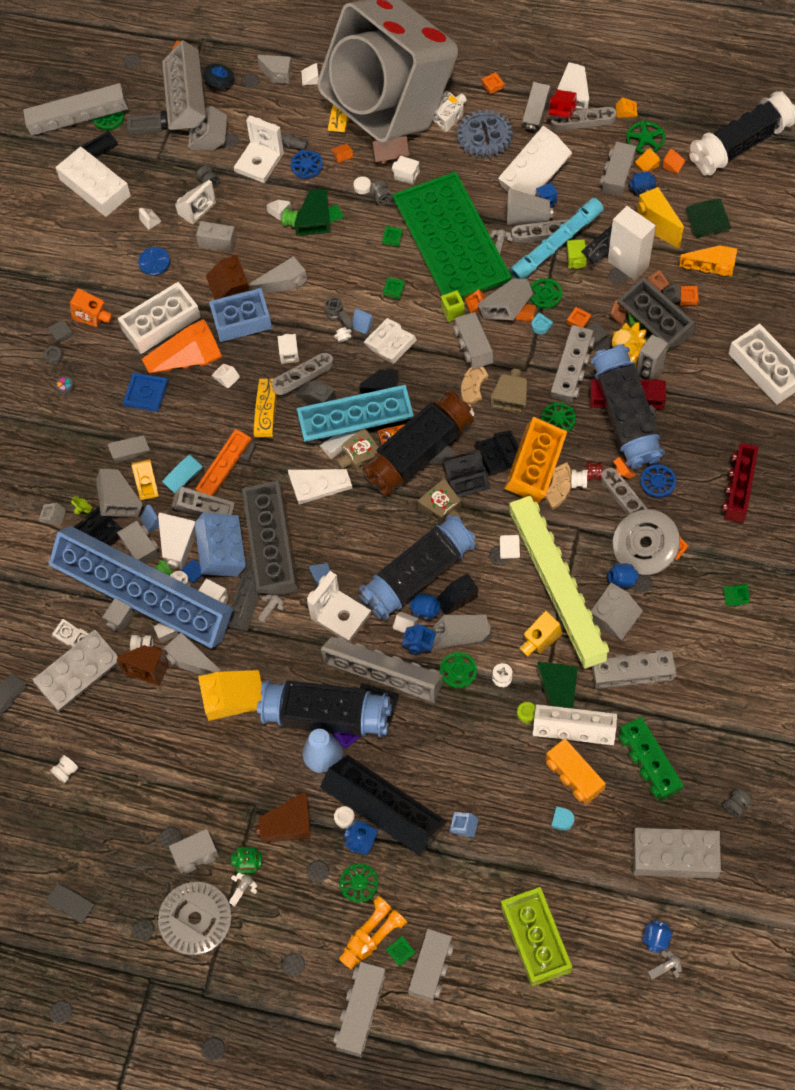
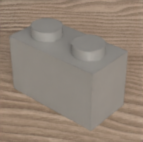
[196,221,237,253]
[117,521,159,564]
[169,829,219,873]

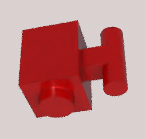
[548,89,577,118]

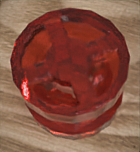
[586,462,602,481]

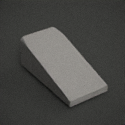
[108,435,150,465]

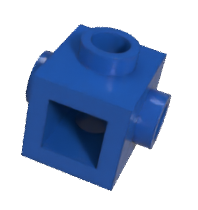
[402,624,436,654]
[343,820,378,856]

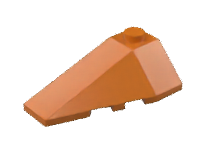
[142,319,222,374]

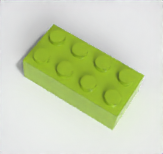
[500,887,572,987]

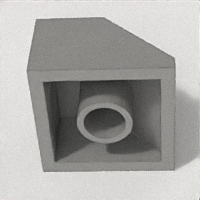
[188,106,227,150]
[591,583,643,642]

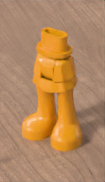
[339,896,407,970]

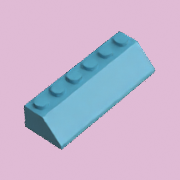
[297,385,414,442]

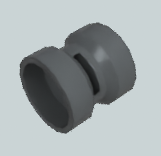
[196,165,220,189]
[370,180,393,205]
[325,297,343,321]
[723,788,752,818]

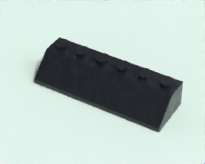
[320,754,447,855]

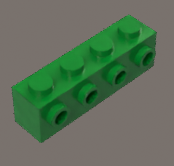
[618,717,684,803]

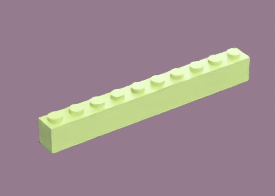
[509,496,609,669]

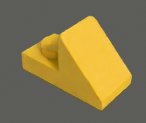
[132,459,159,500]

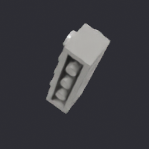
[551,325,596,403]
[591,650,676,690]
[333,962,386,1058]

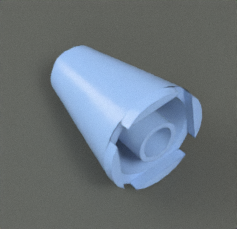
[303,729,343,773]

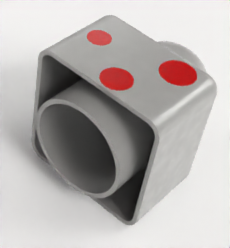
[318,0,458,142]

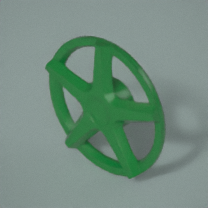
[626,120,665,153]

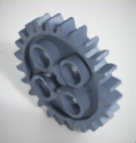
[457,109,513,158]

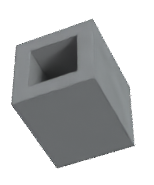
[102,599,134,633]

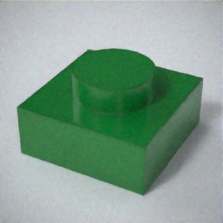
[382,226,403,247]
[383,277,405,299]
[386,936,416,968]

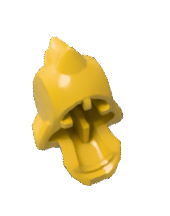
[611,322,646,369]

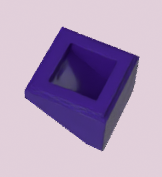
[330,732,361,749]

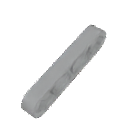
[550,107,616,131]
[511,219,579,243]
[272,353,333,395]
[601,468,651,527]

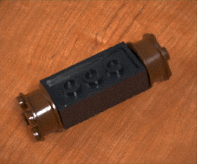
[362,390,474,497]

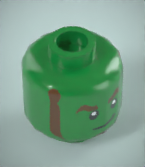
[231,846,261,874]

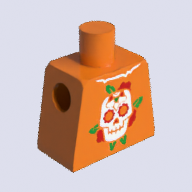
[70,288,113,327]

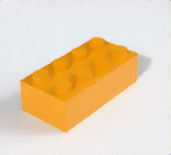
[504,417,567,504]

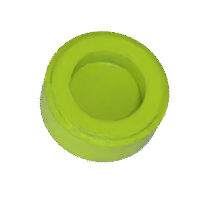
[517,702,536,723]

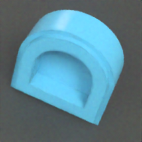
[531,313,553,334]
[551,806,574,831]

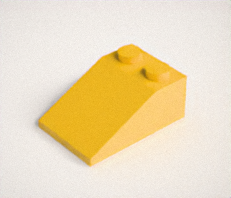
[637,187,684,248]
[198,670,262,721]

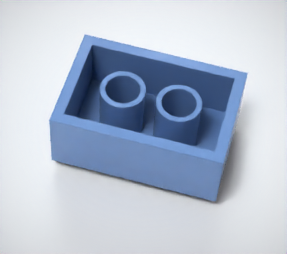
[209,288,272,342]
[195,512,246,577]

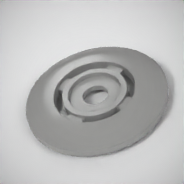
[613,510,680,575]
[158,882,232,955]

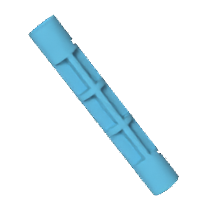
[509,197,604,279]

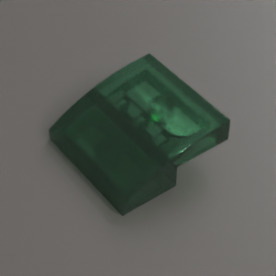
[685,199,732,239]

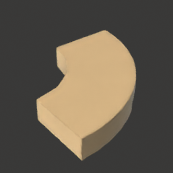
[461,366,489,405]
[544,462,572,510]

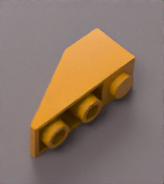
[679,246,737,276]

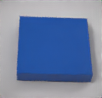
[123,372,169,412]

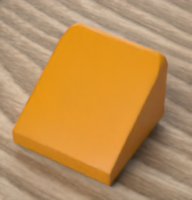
[616,97,638,118]
[635,148,660,172]

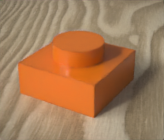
[481,72,504,94]
[679,286,699,305]
[566,307,591,328]
[613,457,636,479]

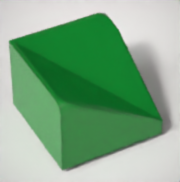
[724,584,750,606]

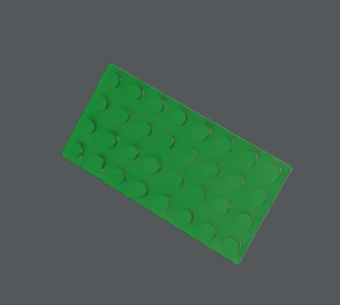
[392,171,512,300]

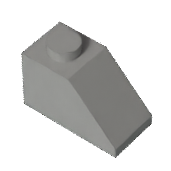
[257,55,292,84]

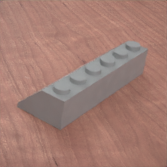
[162,40,206,130]
[321,637,443,703]

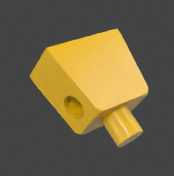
[519,611,563,657]

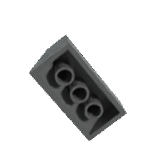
[617,277,695,348]

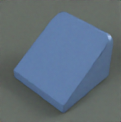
[352,308,373,334]
[140,504,159,533]
[309,563,331,587]
[449,812,478,837]

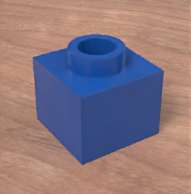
[536,183,558,207]

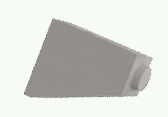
[522,82,553,131]
[507,189,553,225]
[478,279,533,320]
[96,469,142,517]
[431,615,491,649]

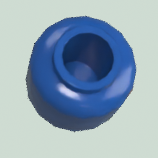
[630,171,656,195]
[608,563,638,589]
[410,593,440,620]
[642,920,673,953]

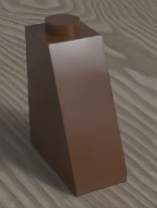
[256,792,311,843]

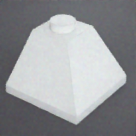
[175,180,216,225]

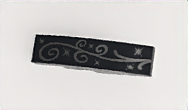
[581,225,612,265]

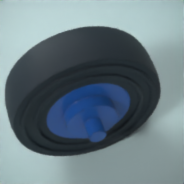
[203,64,234,88]

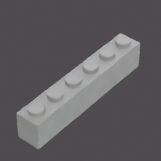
[23,83,128,136]

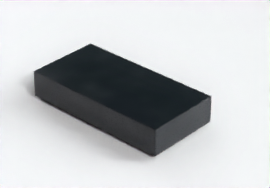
[81,131,118,158]

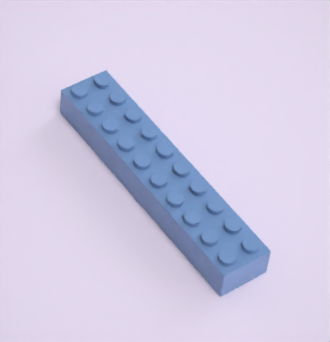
[48,526,233,649]

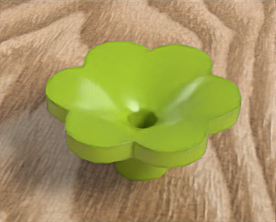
[71,496,93,515]

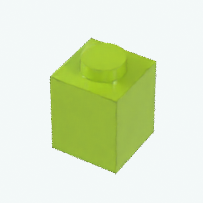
[566,239,587,269]
[441,290,465,322]

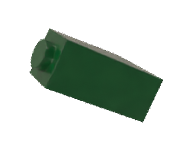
[294,189,331,236]
[537,661,578,709]

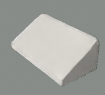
[320,430,358,459]

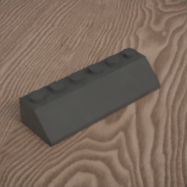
[242,480,299,596]

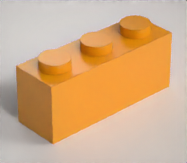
[546,739,606,805]

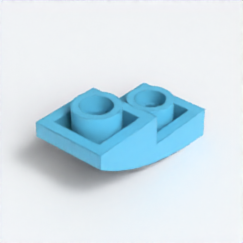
[162,455,204,493]

